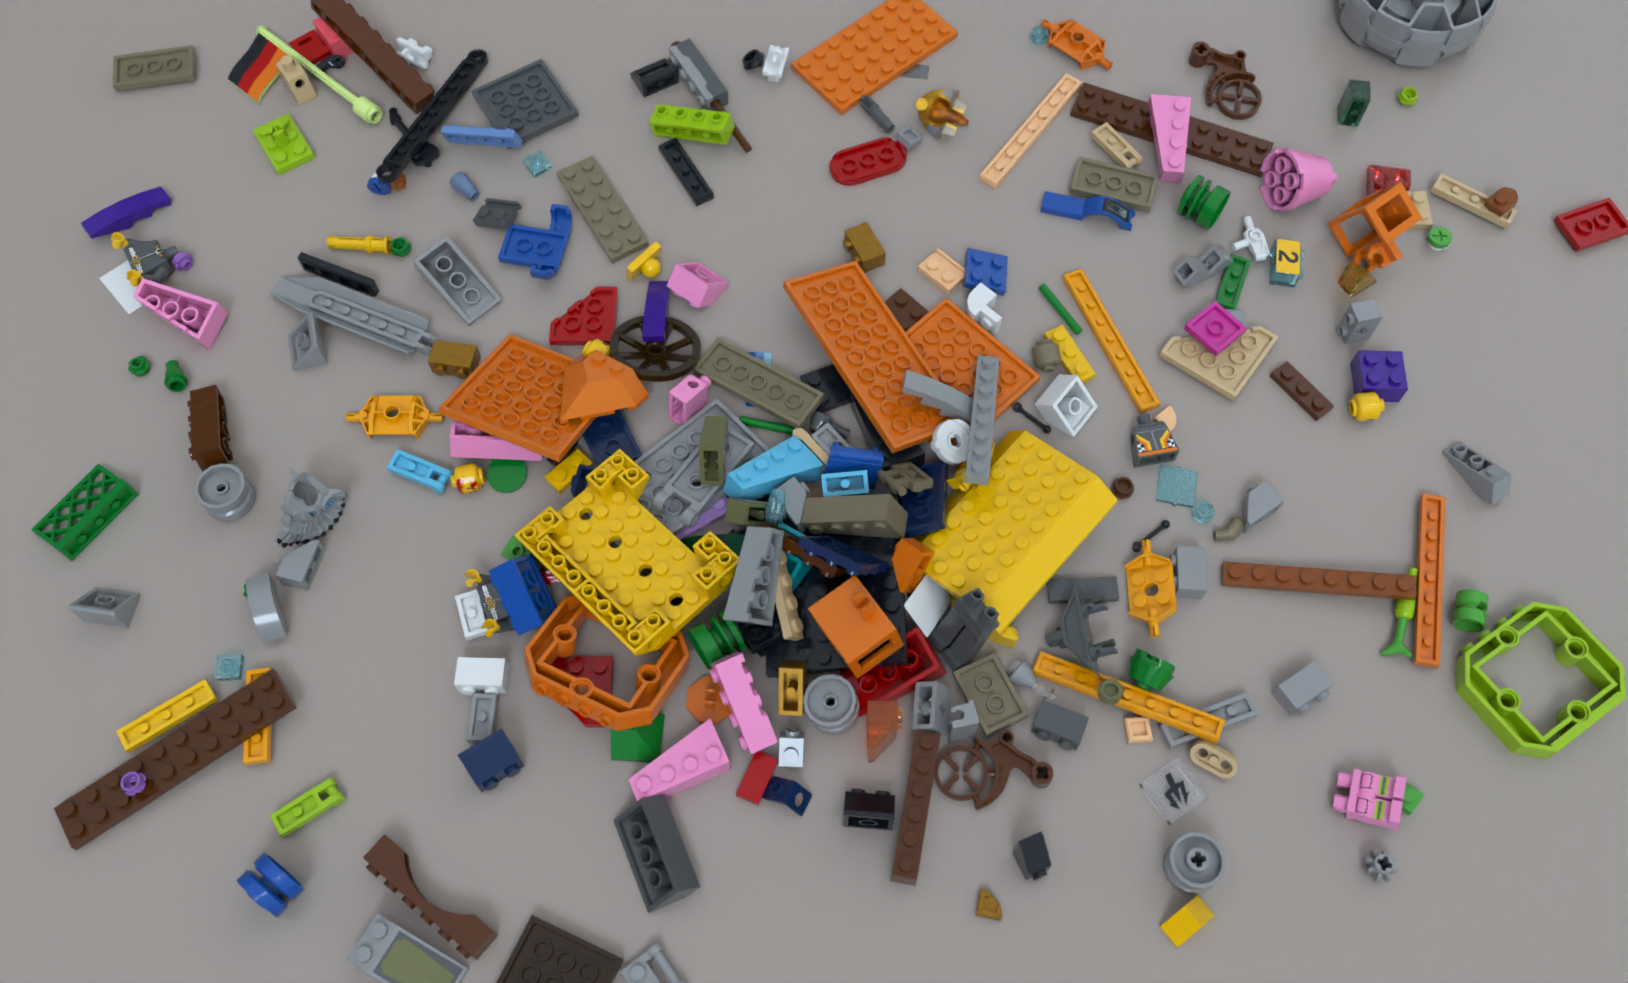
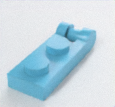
[386,449,453,494]

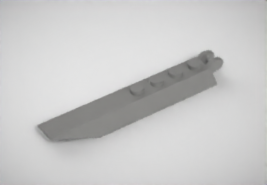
[270,277,440,356]

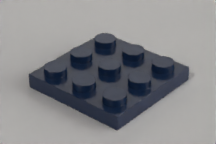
[797,535,889,577]

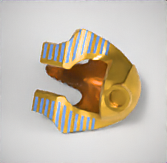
[916,89,969,139]

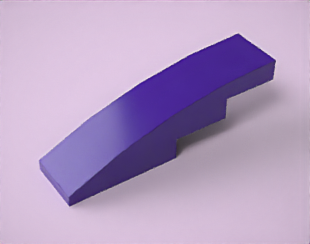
[81,186,171,239]
[642,281,670,342]

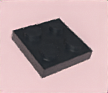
[800,364,852,413]

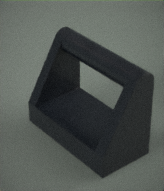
[630,58,679,98]

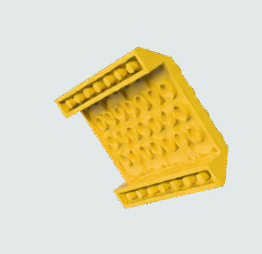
[912,430,1118,635]

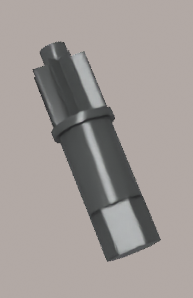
[859,95,895,134]

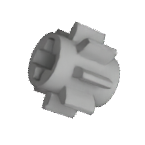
[1363,850,1398,882]

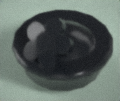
[742,49,764,70]

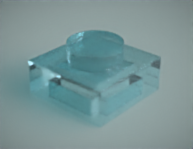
[523,150,552,178]
[214,654,244,681]

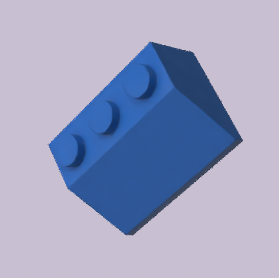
[489,553,557,636]

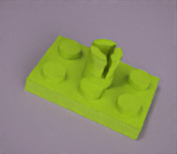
[252,113,315,175]

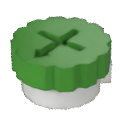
[1427,227,1452,251]

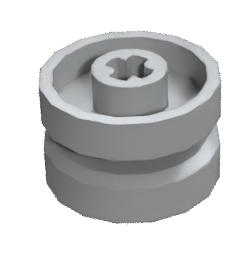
[194,463,255,521]
[803,674,861,735]
[1163,832,1226,895]

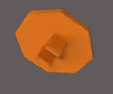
[686,676,731,724]

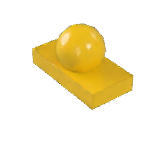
[626,241,662,281]

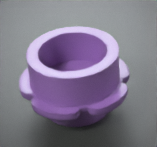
[172,252,193,271]
[120,771,146,796]

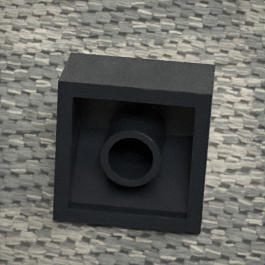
[843,788,895,831]

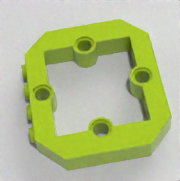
[1456,602,1626,759]

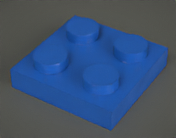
[963,248,1008,296]

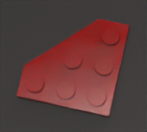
[549,287,618,345]
[551,656,614,728]

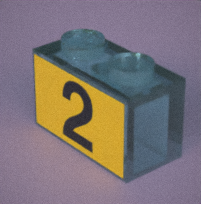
[1269,238,1304,288]

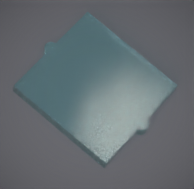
[1156,465,1198,508]

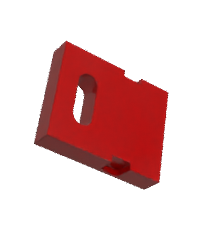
[289,29,332,64]

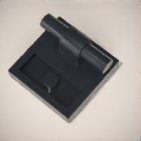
[734,603,783,657]

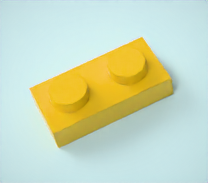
[544,449,594,494]

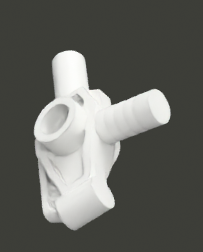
[1231,216,1270,261]

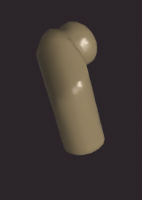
[1213,517,1244,541]

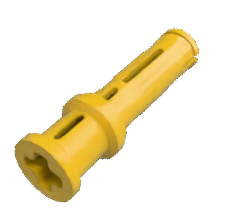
[327,235,392,255]

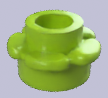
[1398,87,1418,106]

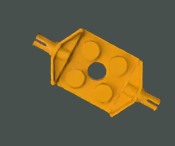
[345,395,444,439]
[1124,539,1177,638]

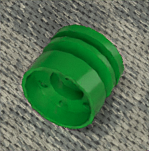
[1177,175,1231,230]
[687,610,747,670]

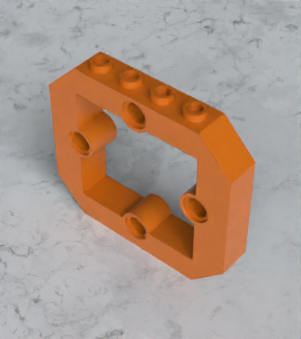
[524,595,690,731]

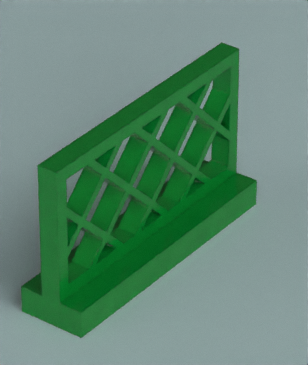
[31,464,139,561]

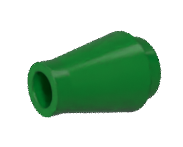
[164,360,188,392]

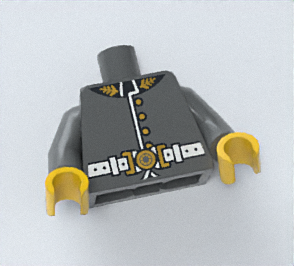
[111,232,179,287]
[464,569,514,637]

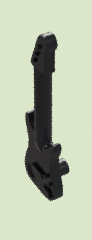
[389,108,440,167]

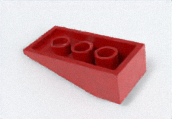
[838,627,947,717]

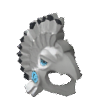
[273,468,347,548]

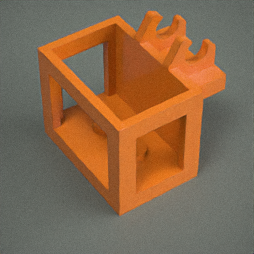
[1327,182,1422,273]

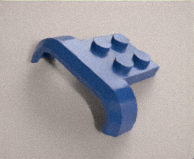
[498,204,572,280]

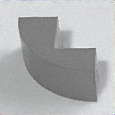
[1172,244,1234,286]
[246,573,286,643]

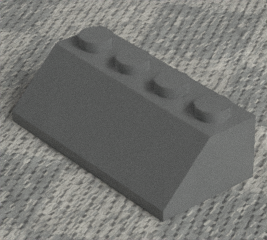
[614,795,700,913]

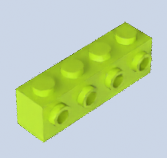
[649,104,735,145]

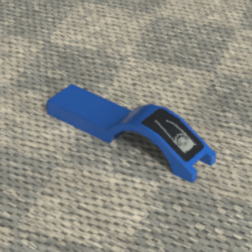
[1040,191,1135,231]

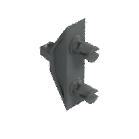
[1045,584,1118,677]

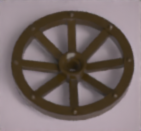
[610,316,701,382]

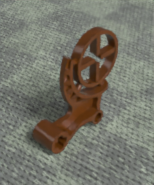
[1188,42,1262,120]
[934,730,1053,811]

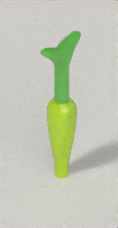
[1380,567,1418,657]

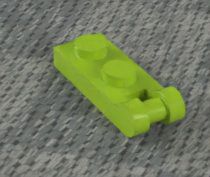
[269,778,345,838]

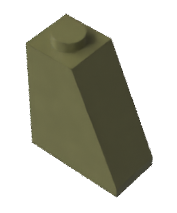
[699,416,729,485]

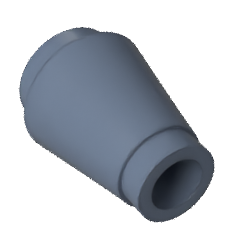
[450,172,480,201]

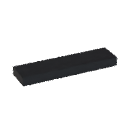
[658,138,714,206]
[297,252,379,297]

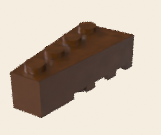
[187,385,233,472]

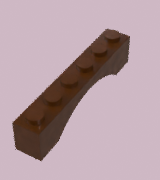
[891,729,941,886]
[363,834,498,960]

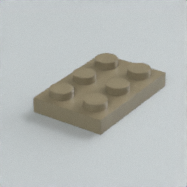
[952,653,1029,737]

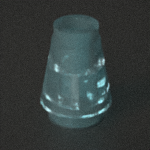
[763,488,786,524]

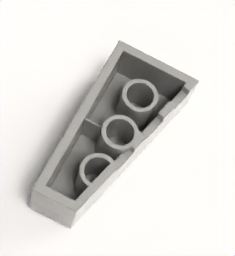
[723,526,784,626]

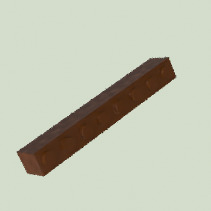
[310,0,435,115]

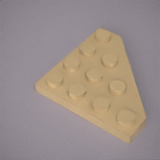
[1159,326,1279,401]

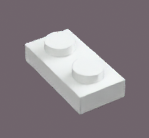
[455,589,489,641]

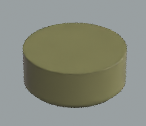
[1098,679,1123,705]

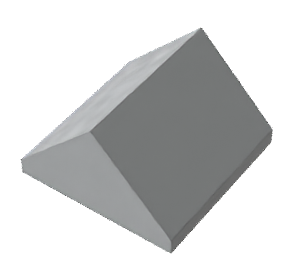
[288,312,327,371]
[69,587,140,628]

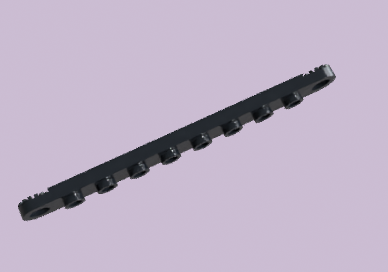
[376,49,488,183]

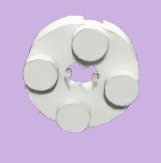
[930,419,970,465]

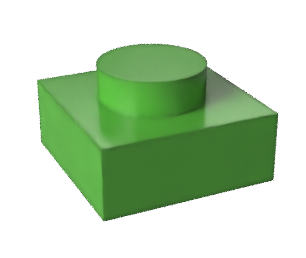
[1402,782,1424,816]

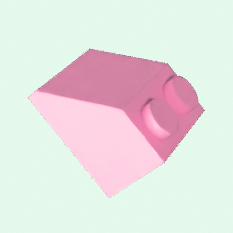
[667,261,730,308]

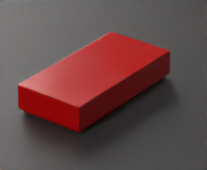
[736,751,779,806]

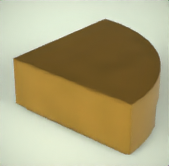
[976,889,1002,921]

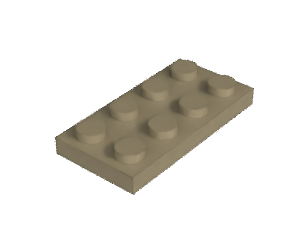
[113,45,195,91]
[1069,157,1159,212]

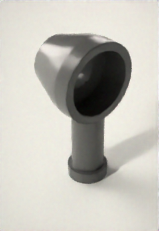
[809,411,851,440]

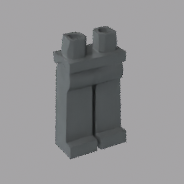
[928,588,1000,671]

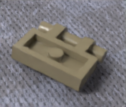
[877,462,933,496]

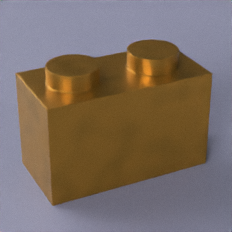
[843,222,886,273]
[428,340,481,379]
[779,660,807,716]

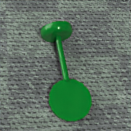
[450,429,527,493]

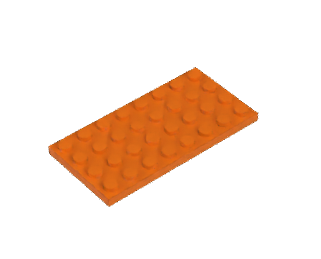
[791,0,958,115]

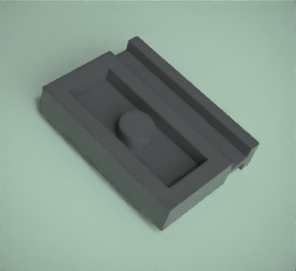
[473,198,522,230]

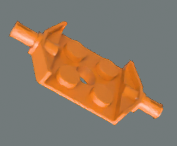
[1041,19,1113,70]

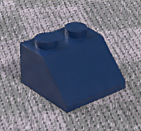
[458,728,525,792]

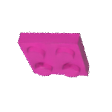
[1184,301,1247,357]

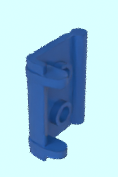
[821,441,884,490]

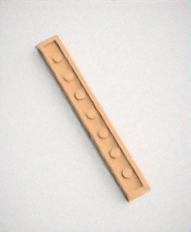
[979,73,1082,189]

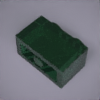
[1337,79,1371,127]

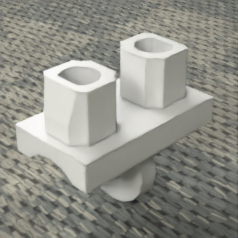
[396,37,432,70]
[762,45,789,82]

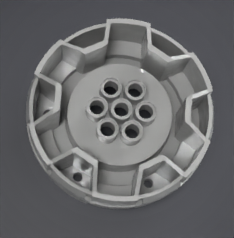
[1339,0,1498,67]

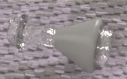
[1006,659,1057,703]

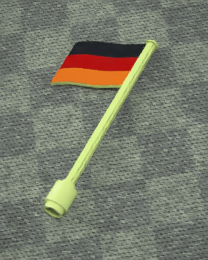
[228,25,383,124]

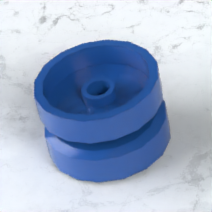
[236,852,305,918]

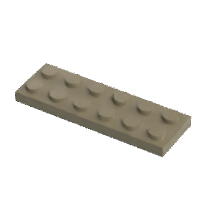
[556,156,649,264]
[693,338,825,428]

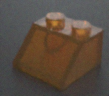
[866,700,903,763]

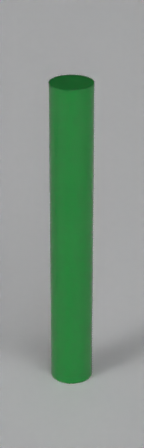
[1038,284,1083,335]
[739,416,804,435]

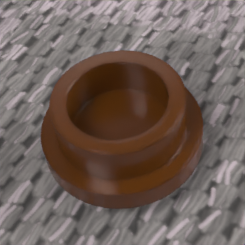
[1111,477,1134,499]

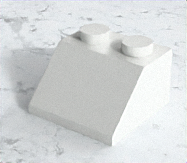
[1034,374,1098,437]

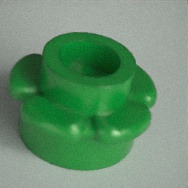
[391,237,411,257]
[128,356,150,377]

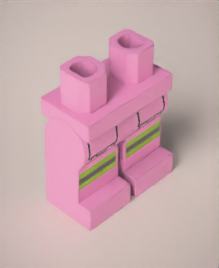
[1333,769,1407,831]

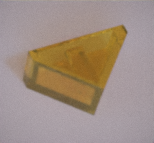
[1337,263,1377,297]

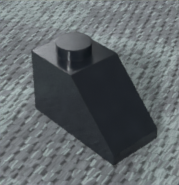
[1012,832,1051,881]

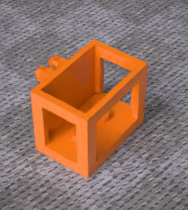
[808,576,904,679]

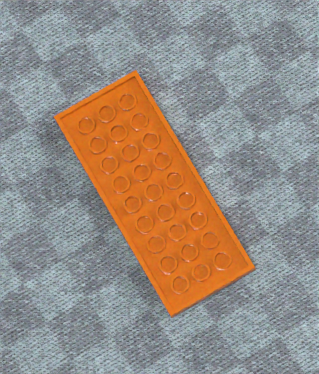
[783,261,953,453]

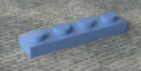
[440,125,523,148]

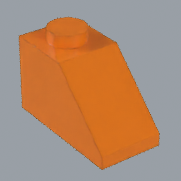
[892,538,934,594]

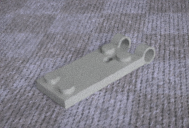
[653,428,755,528]

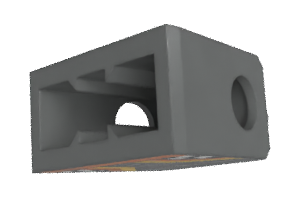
[1130,414,1179,468]

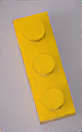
[1043,325,1096,383]

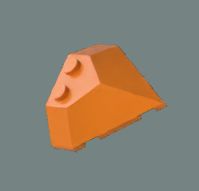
[560,350,649,425]

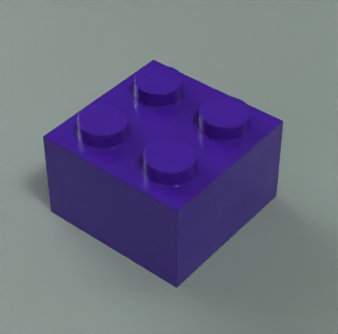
[1350,350,1408,402]

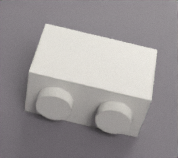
[454,657,510,695]

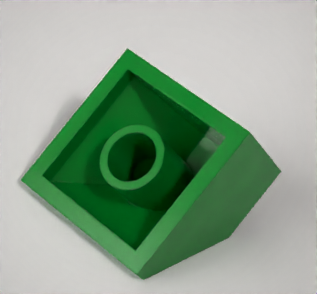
[611,713,665,763]

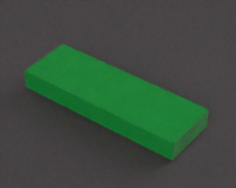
[1215,254,1251,310]

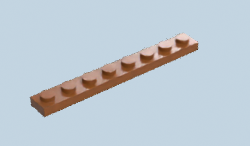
[1222,561,1417,600]

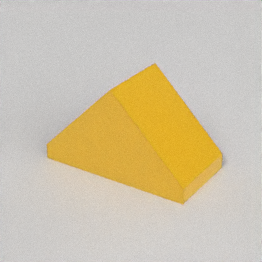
[1159,895,1215,948]

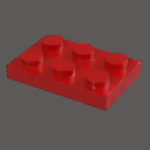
[1553,197,1628,252]

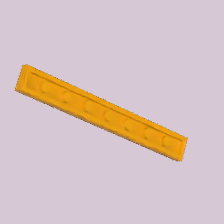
[1062,268,1160,414]
[1032,651,1225,744]

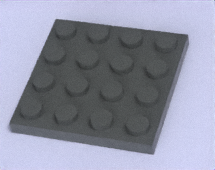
[472,59,579,149]

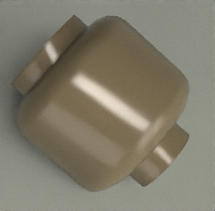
[1032,339,1061,372]

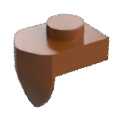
[1484,187,1518,217]

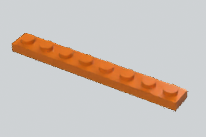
[1413,493,1446,669]

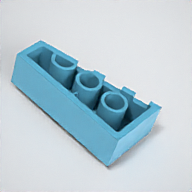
[723,435,824,500]

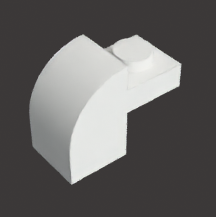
[966,283,1002,334]

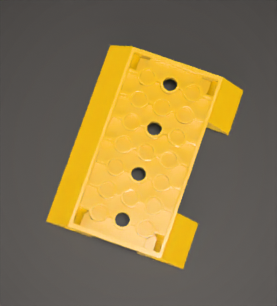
[514,449,739,656]

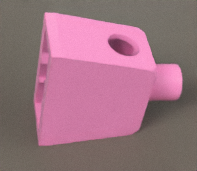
[668,375,712,425]

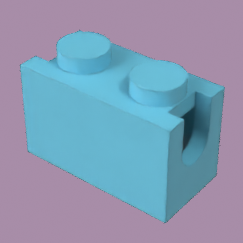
[821,470,869,497]

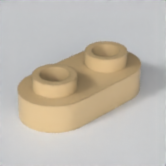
[1190,740,1239,779]

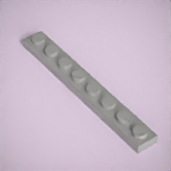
[965,355,999,486]

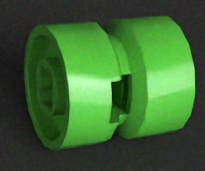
[1453,589,1489,632]

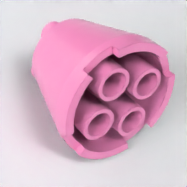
[1260,148,1337,211]

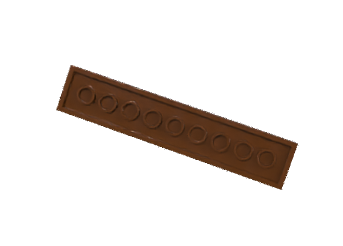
[1070,82,1274,177]
[54,669,297,850]

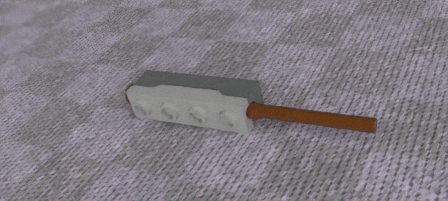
[668,38,752,153]

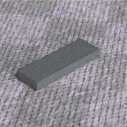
[1047,577,1119,604]

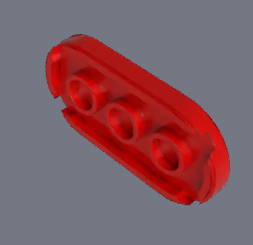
[829,137,907,186]

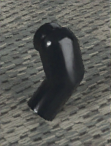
[315,55,345,72]

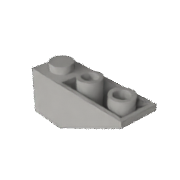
[1443,442,1511,504]

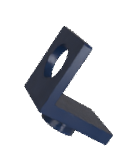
[571,464,596,498]
[763,776,812,816]

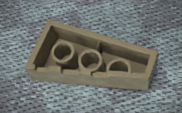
[801,494,908,539]

